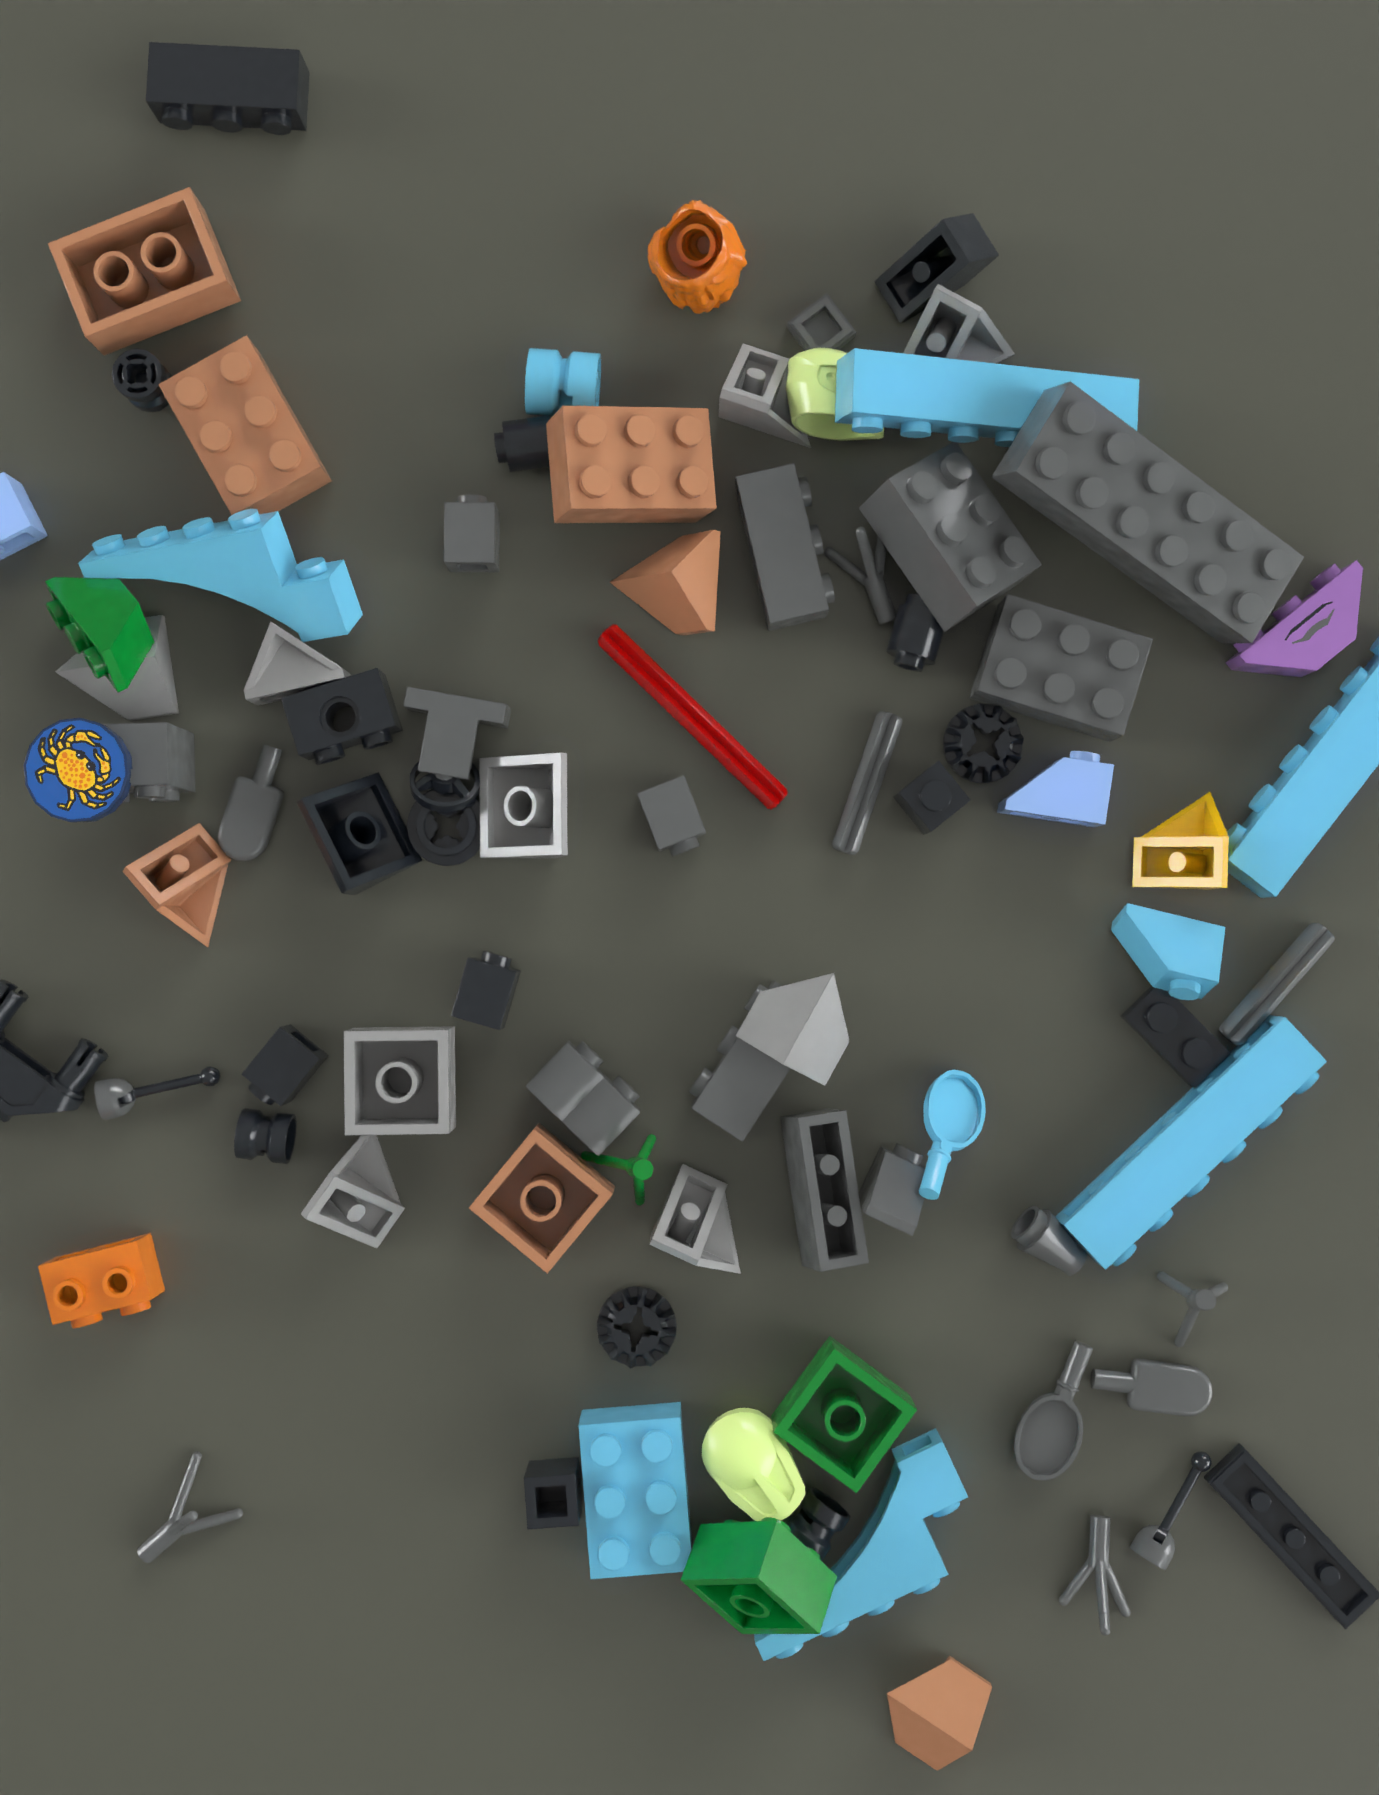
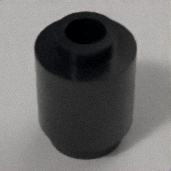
[494,415,550,472]
[886,594,944,672]

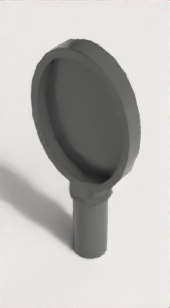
[1013,1341,1093,1481]

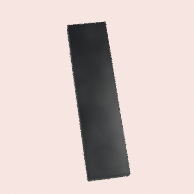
[1204,1443,1379,1630]

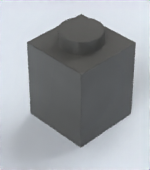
[444,495,500,572]
[637,775,706,857]

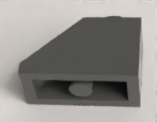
[859,1143,926,1236]

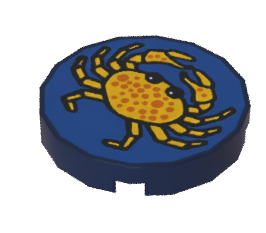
[23,718,133,823]

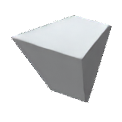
[903,284,1015,364]
[719,343,811,448]
[55,615,179,721]
[244,621,351,706]
[736,973,850,1086]
[301,1135,405,1249]
[649,1164,741,1274]

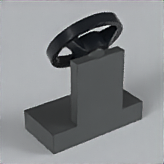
[403,687,511,813]

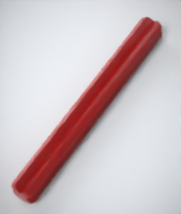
[597,624,788,810]

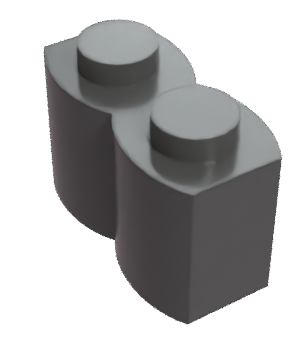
[526,1041,640,1156]

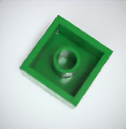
[771,1336,917,1493]
[681,1517,837,1634]

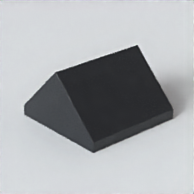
[297,772,422,895]

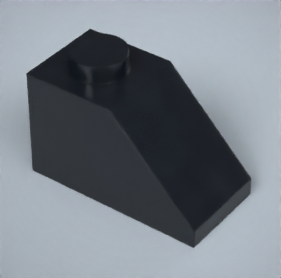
[874,213,999,323]

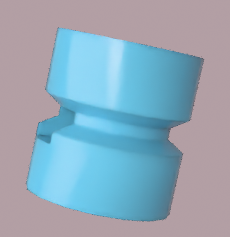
[525,348,601,416]

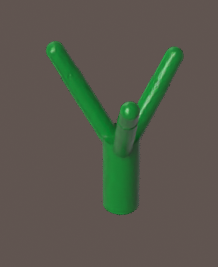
[581,1134,656,1206]

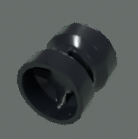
[112,348,172,412]
[234,1108,297,1164]
[786,1487,851,1561]

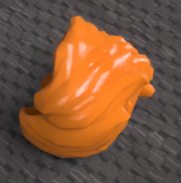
[647,200,747,314]

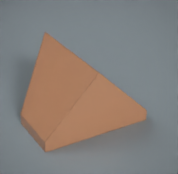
[610,530,721,635]
[122,823,231,947]
[887,1655,992,1771]

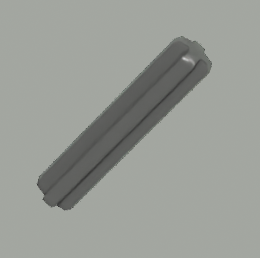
[832,711,903,855]
[1219,923,1335,1046]

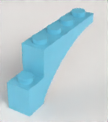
[78,509,363,642]
[754,1428,968,1661]

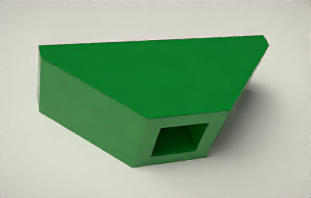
[45,577,154,693]

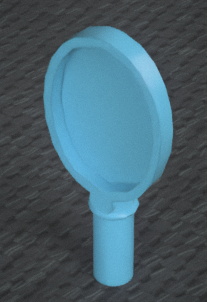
[919,1069,986,1200]

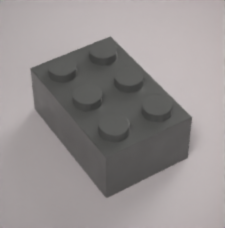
[859,442,1042,632]
[969,594,1153,742]

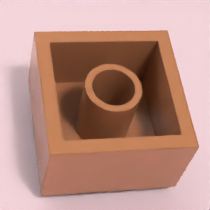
[469,1123,615,1274]

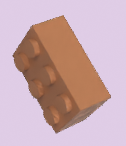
[48,187,241,356]
[158,335,332,515]
[546,406,717,523]

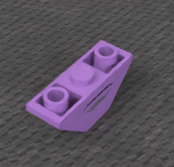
[1225,560,1363,677]

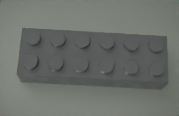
[992,381,1304,644]

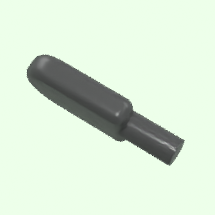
[218,744,284,861]
[1090,1358,1213,1416]

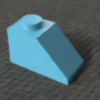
[1111,903,1225,1000]

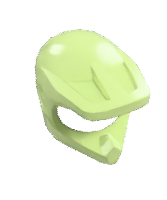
[786,348,884,441]
[702,1408,806,1521]

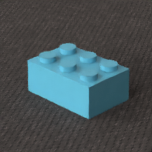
[578,1402,692,1579]

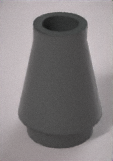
[1011,1206,1087,1276]

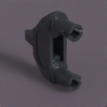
[0,979,109,1123]

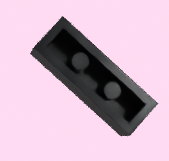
[146,42,310,135]

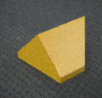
[1132,792,1229,890]

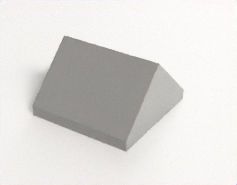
[479,752,568,858]

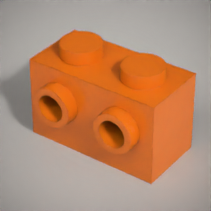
[38,1233,165,1328]

